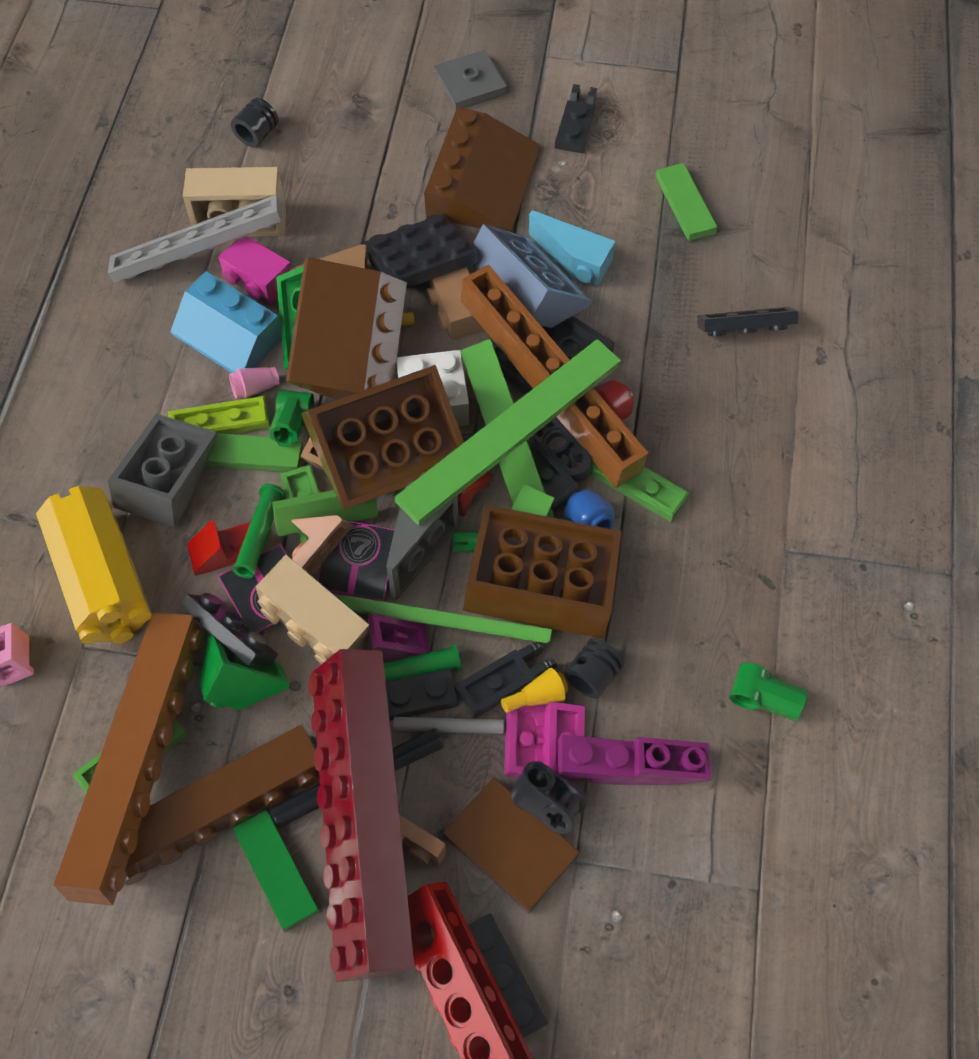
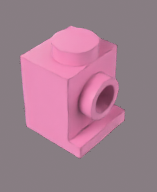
[0,623,34,687]

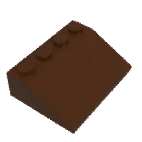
[424,107,540,232]
[286,257,407,400]
[302,365,464,510]
[463,504,621,639]

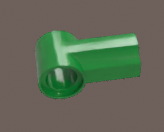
[269,390,314,447]
[729,662,808,722]

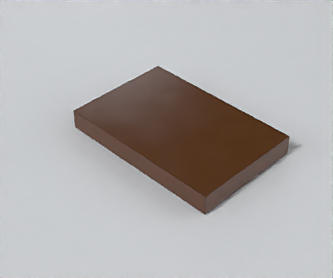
[443,777,580,913]

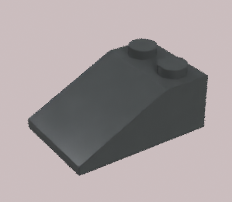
[108,414,217,527]
[386,472,459,600]

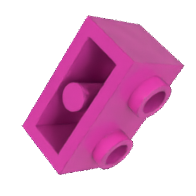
[218,236,291,305]

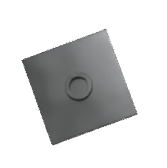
[434,50,507,110]

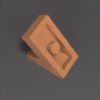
[291,515,354,576]
[399,815,447,866]

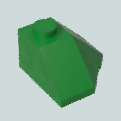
[198,632,290,710]

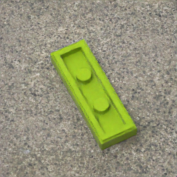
[168,396,270,434]

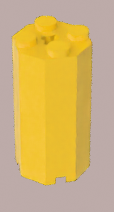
[36,486,152,644]

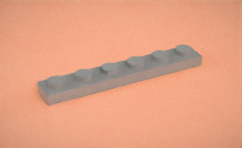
[107,194,282,283]

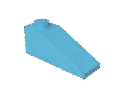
[529,210,615,287]

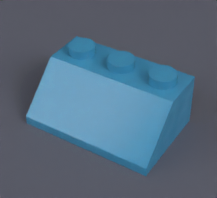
[171,271,282,373]

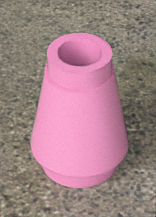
[229,367,280,399]

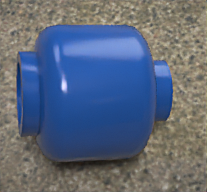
[564,489,615,529]

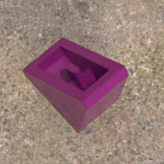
[368,614,431,663]

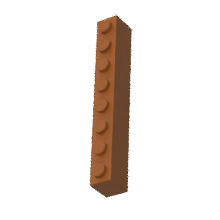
[461,264,649,488]
[53,612,204,906]

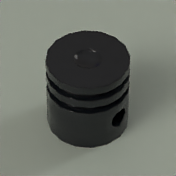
[230,97,279,148]
[564,638,624,699]

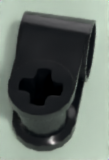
[510,761,588,834]

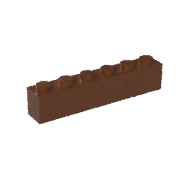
[124,724,320,885]

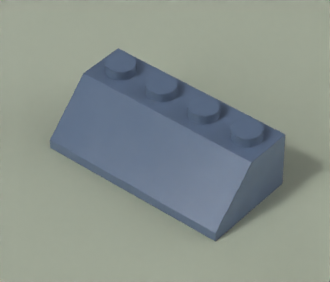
[472,224,592,328]

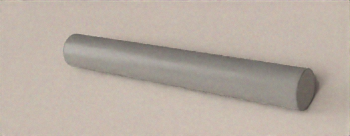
[393,717,504,734]

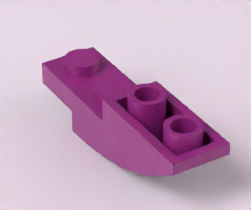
[558,735,711,785]

